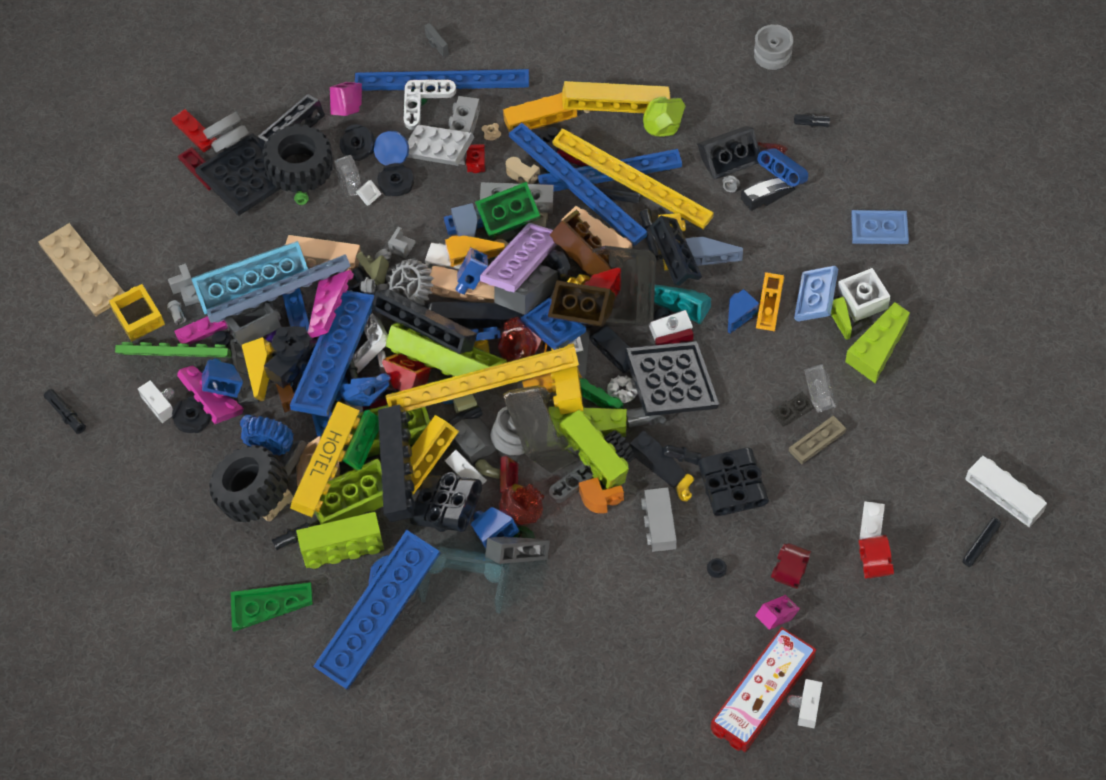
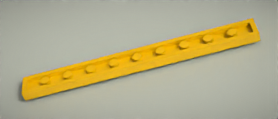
[553,129,714,229]
[386,345,579,411]

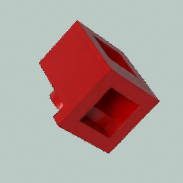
[466,144,485,173]

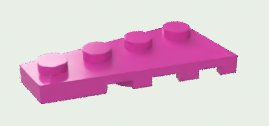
[308,270,354,338]
[177,365,244,424]

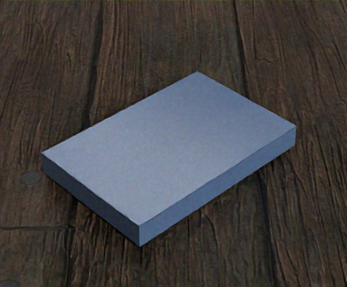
[851,210,909,244]
[794,266,838,321]

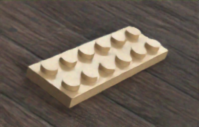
[39,223,125,317]

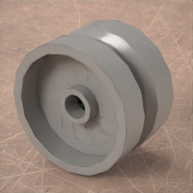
[754,24,793,70]
[203,111,249,153]
[490,405,538,455]

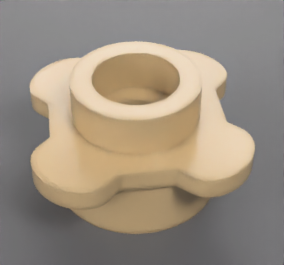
[482,123,501,140]

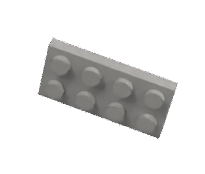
[407,125,475,166]

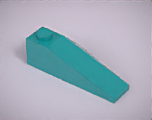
[634,282,711,324]

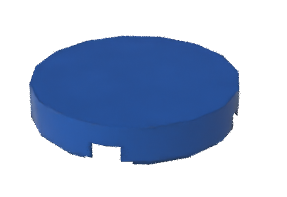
[374,131,409,166]

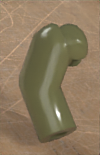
[475,459,501,479]

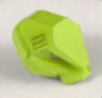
[643,97,686,137]

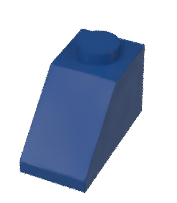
[728,289,759,333]

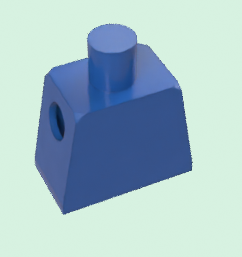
[455,247,488,295]
[202,359,243,398]
[471,507,519,549]

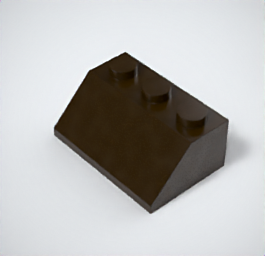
[548,281,616,327]

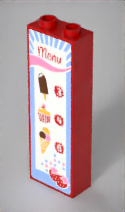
[711,627,816,753]

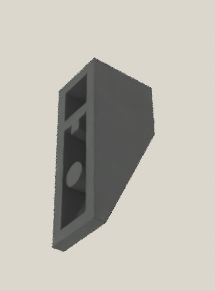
[485,537,550,564]

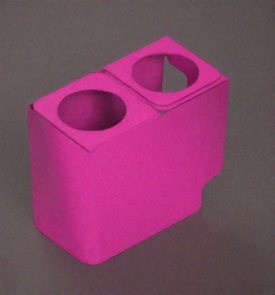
[330,82,362,116]

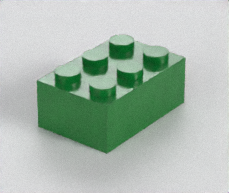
[475,182,540,239]

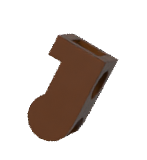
[276,382,295,413]

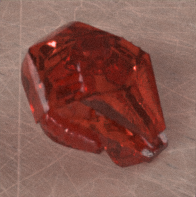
[498,317,537,363]
[499,484,544,524]

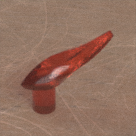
[757,142,788,154]

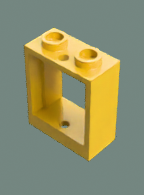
[109,284,165,342]

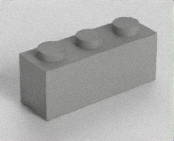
[641,488,676,552]

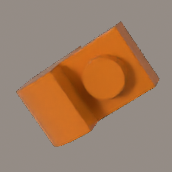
[579,477,624,513]

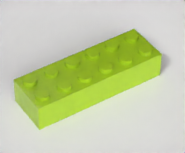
[385,323,507,376]

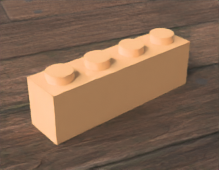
[562,206,632,265]
[285,235,361,272]
[430,266,494,303]

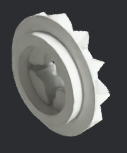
[607,375,638,403]

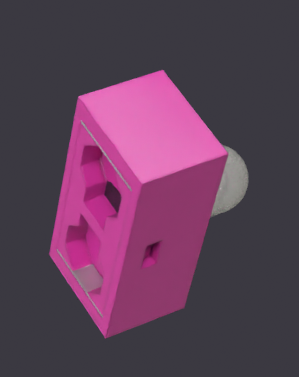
[755,595,799,630]

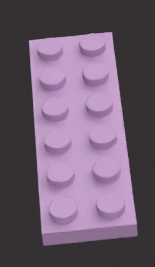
[480,223,557,292]

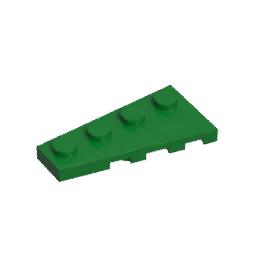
[231,582,313,632]

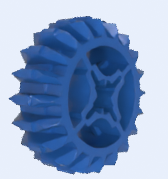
[241,416,294,456]

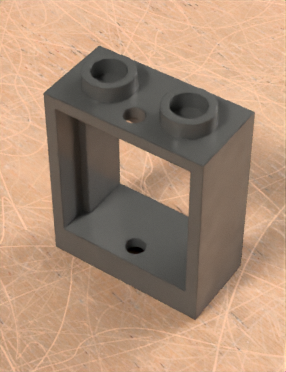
[224,301,281,347]

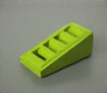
[831,297,852,340]

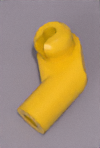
[676,474,694,502]

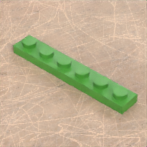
[115,342,232,358]

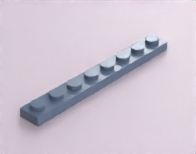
[207,254,351,323]

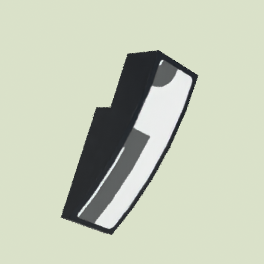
[741,177,795,211]

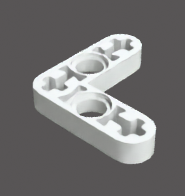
[404,80,456,130]
[352,314,388,373]

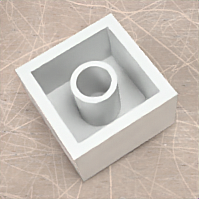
[837,268,890,322]

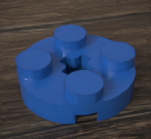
[471,327,501,341]

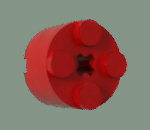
[858,535,894,579]

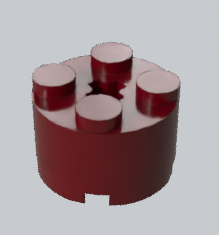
[771,543,811,589]

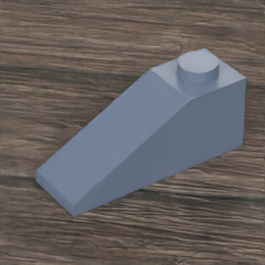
[451,203,480,238]
[686,237,743,266]

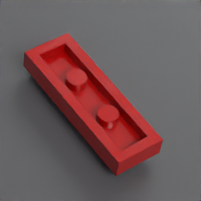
[171,109,217,152]

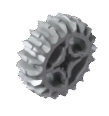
[386,259,434,305]

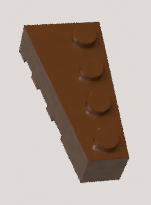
[549,209,622,277]

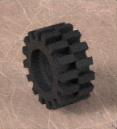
[604,431,634,464]

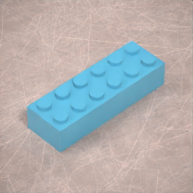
[192,241,308,314]

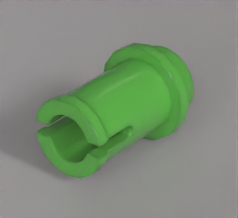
[294,191,309,205]

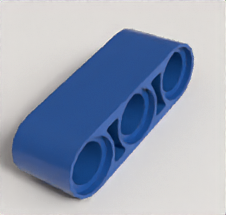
[758,148,808,186]

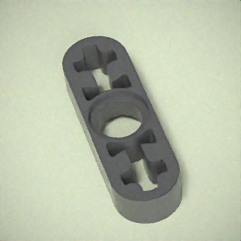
[549,464,594,503]

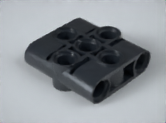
[698,448,769,516]
[410,472,482,532]

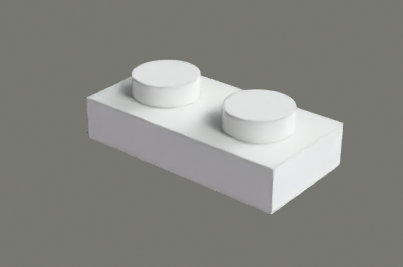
[859,501,885,540]

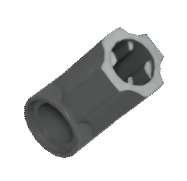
[627,407,666,428]

